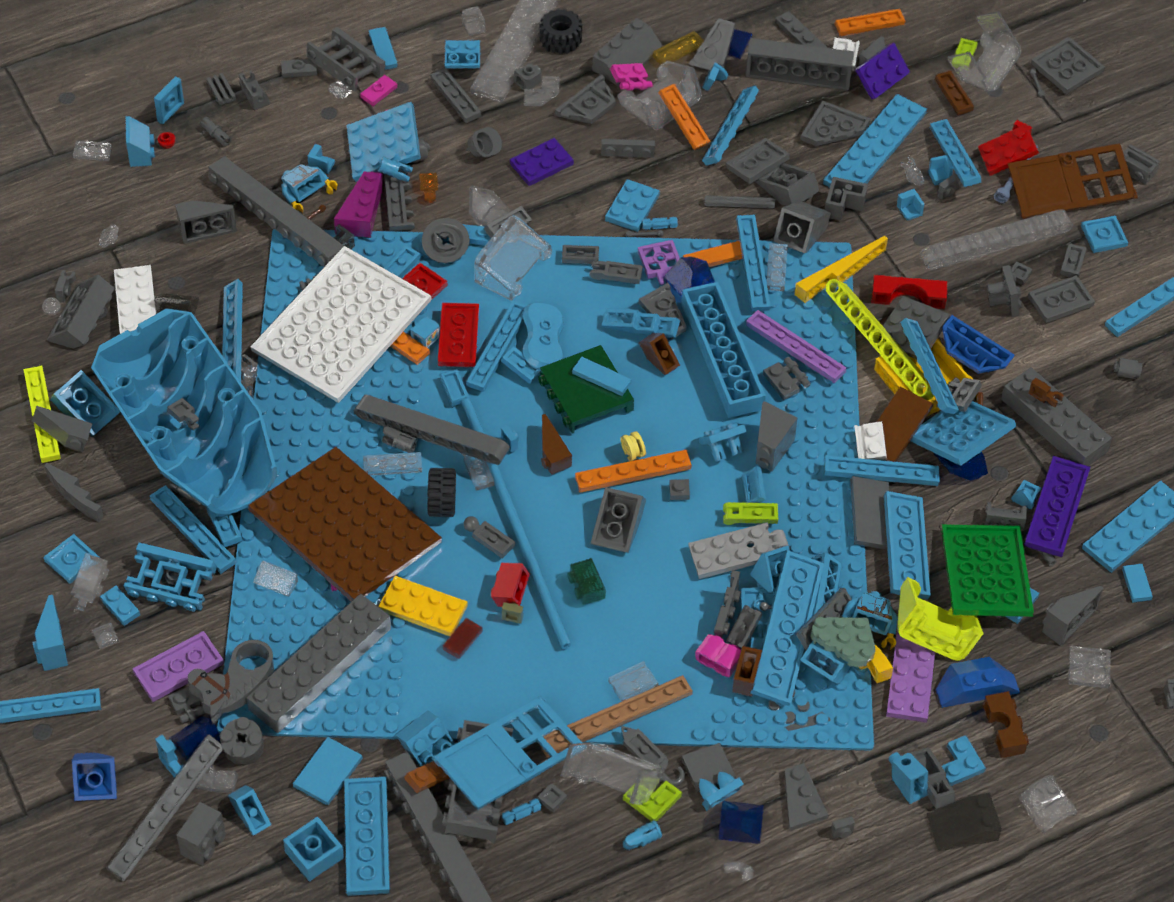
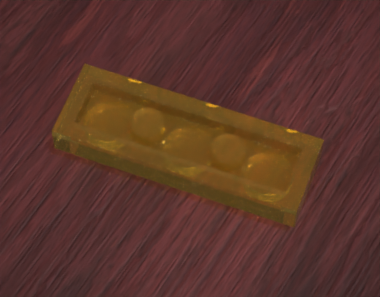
[652,31,704,67]

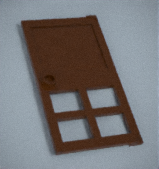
[1008,143,1138,219]

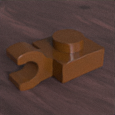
[1029,378,1064,407]

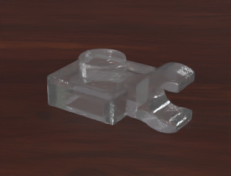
[900,156,925,186]

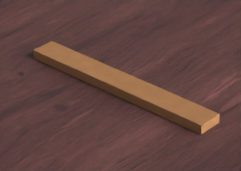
[538,675,693,758]

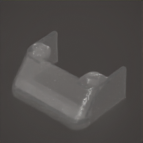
[947,11,1021,92]
[561,742,665,805]

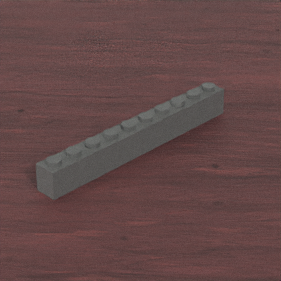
[208,156,344,267]
[384,751,492,902]

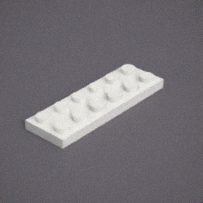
[114,265,156,334]

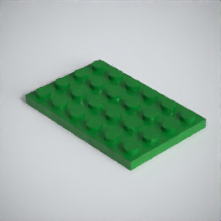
[941,524,1034,617]

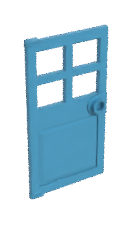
[432,695,585,810]

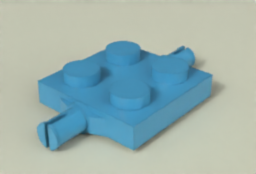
[741,582,776,638]

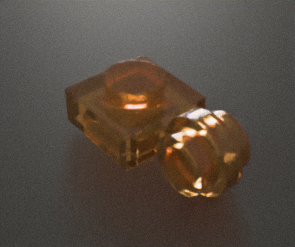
[419,173,438,203]

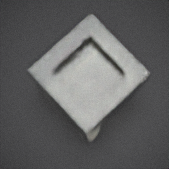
[333,224,355,249]

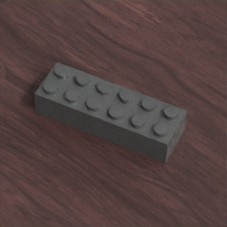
[746,38,854,90]
[1001,367,1112,466]

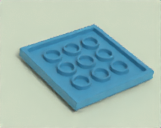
[347,102,421,182]
[910,401,1016,466]

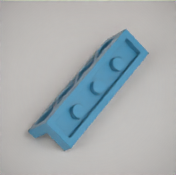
[811,552,842,618]

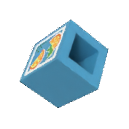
[411,316,440,348]

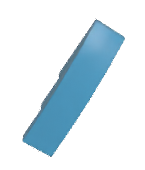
[602,308,680,338]

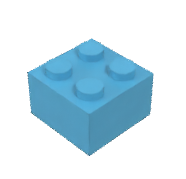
[283,817,344,882]

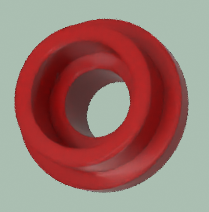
[158,132,176,149]

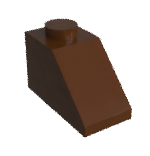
[639,333,680,375]
[733,646,762,696]

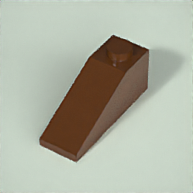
[541,414,572,475]

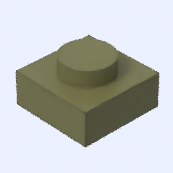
[502,602,523,624]

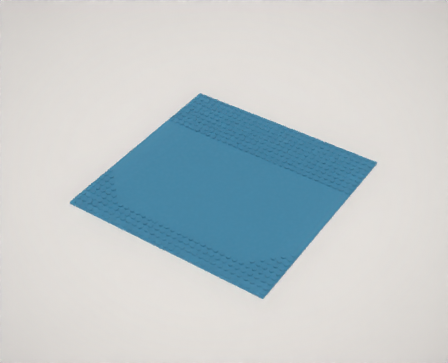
[217,229,874,751]

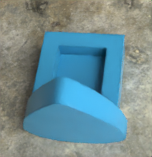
[702,63,728,91]
[1011,480,1041,509]

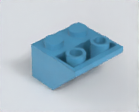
[445,40,480,68]
[800,642,851,685]
[396,710,455,767]

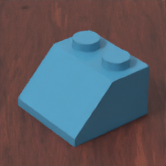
[126,116,155,167]

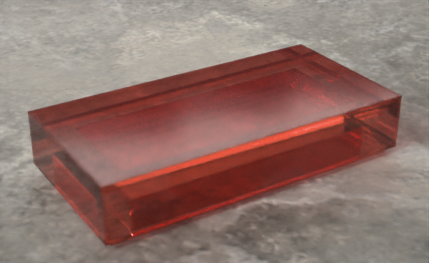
[443,618,483,659]

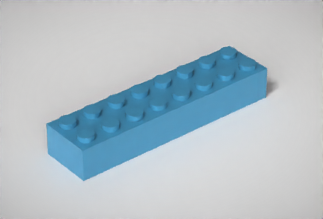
[681,282,766,418]

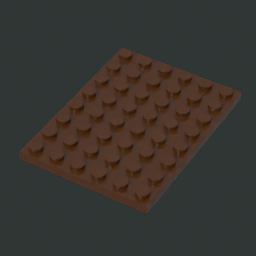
[248,447,442,602]

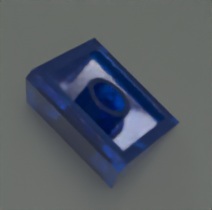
[168,716,221,761]

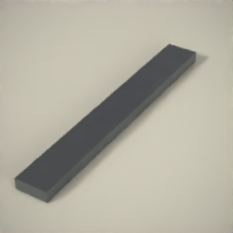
[106,734,223,881]

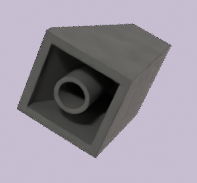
[773,201,831,253]
[756,401,798,471]

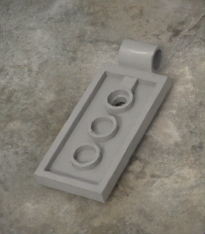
[688,523,790,579]

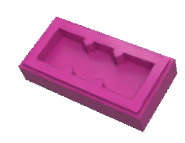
[360,75,397,106]

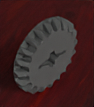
[422,218,470,264]

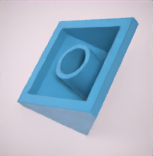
[750,545,789,593]

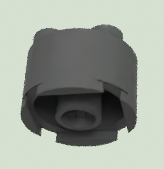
[220,717,264,765]

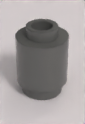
[1113,358,1142,379]

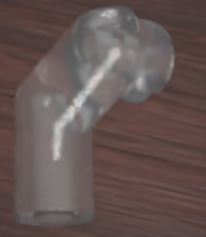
[724,861,754,880]

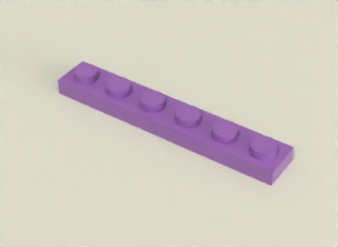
[746,310,846,383]

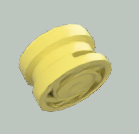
[621,431,646,461]

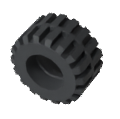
[539,9,582,54]
[427,468,456,517]

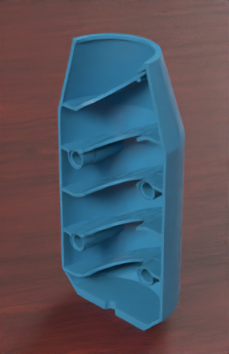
[91,309,277,514]

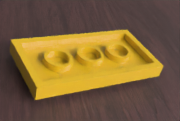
[378,576,468,637]

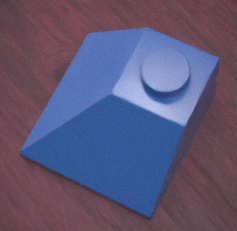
[72,753,117,801]

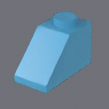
[228,785,271,836]

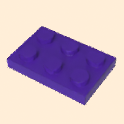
[855,43,910,99]
[510,138,574,186]

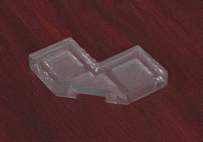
[524,76,559,106]

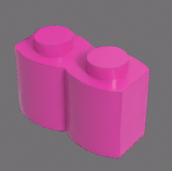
[695,634,741,678]

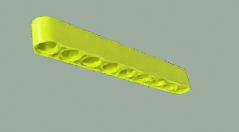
[825,279,934,400]

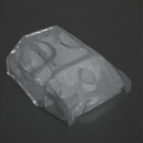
[1019,775,1077,834]

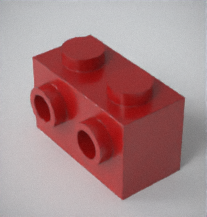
[491,563,530,607]

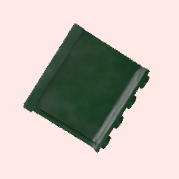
[538,345,634,434]

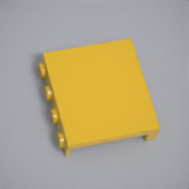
[874,338,973,417]

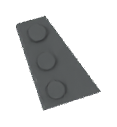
[689,18,736,70]
[638,283,686,339]
[714,570,741,638]

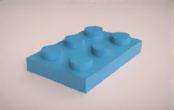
[605,179,660,232]

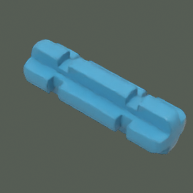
[642,217,678,230]
[501,799,541,825]

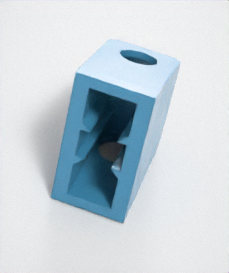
[888,752,928,804]

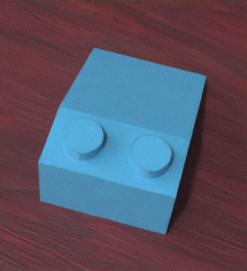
[50,370,120,436]
[33,594,68,671]

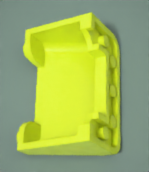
[897,577,983,661]

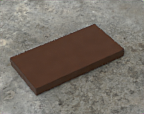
[877,386,933,462]

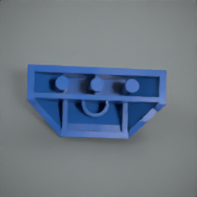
[942,315,1015,374]
[936,657,1020,708]

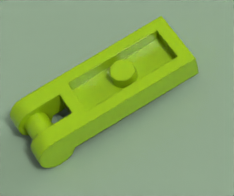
[723,502,778,525]

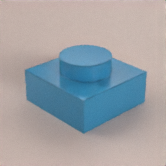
[501,425,519,452]

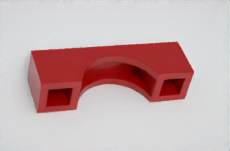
[871,275,947,310]

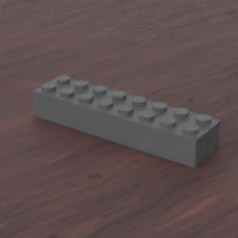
[247,594,391,733]

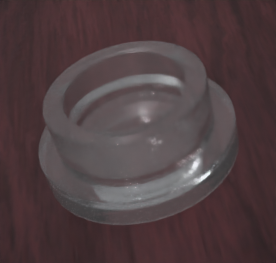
[42,297,61,315]

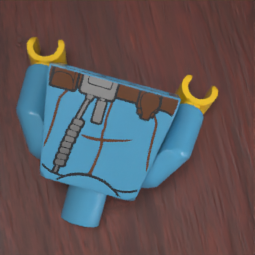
[281,165,338,214]
[841,591,898,650]

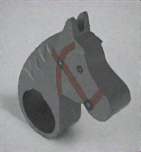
[188,640,274,724]

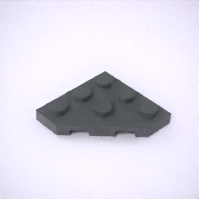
[801,101,870,146]

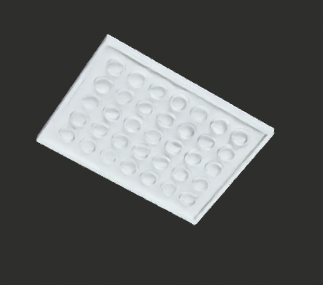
[251,246,432,403]

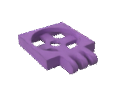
[638,240,683,285]

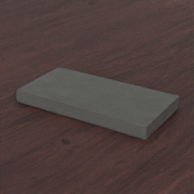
[850,476,889,549]

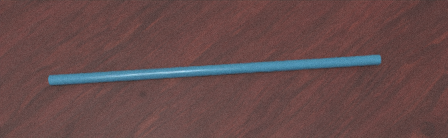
[461,398,571,649]

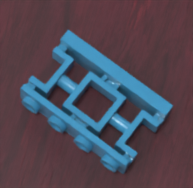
[124,543,217,611]

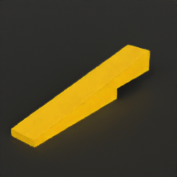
[794,236,888,303]

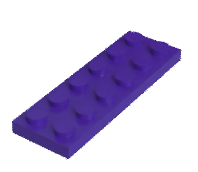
[1024,456,1090,557]

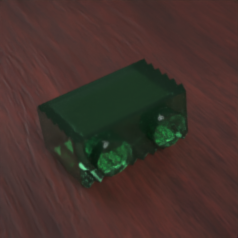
[567,558,606,605]

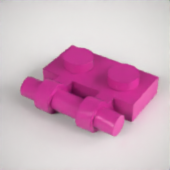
[610,63,653,91]

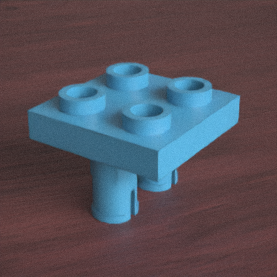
[698,422,746,462]

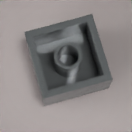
[177,802,226,866]

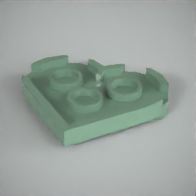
[811,617,875,667]

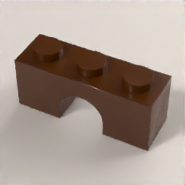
[983,691,1029,758]

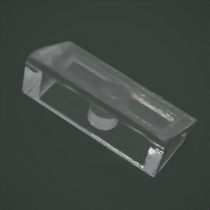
[253,560,298,597]

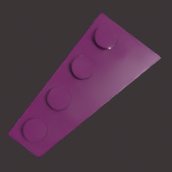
[334,171,383,238]

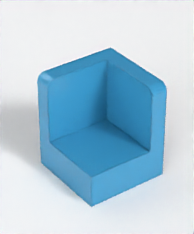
[307,144,335,174]
[928,155,953,185]
[897,189,924,221]

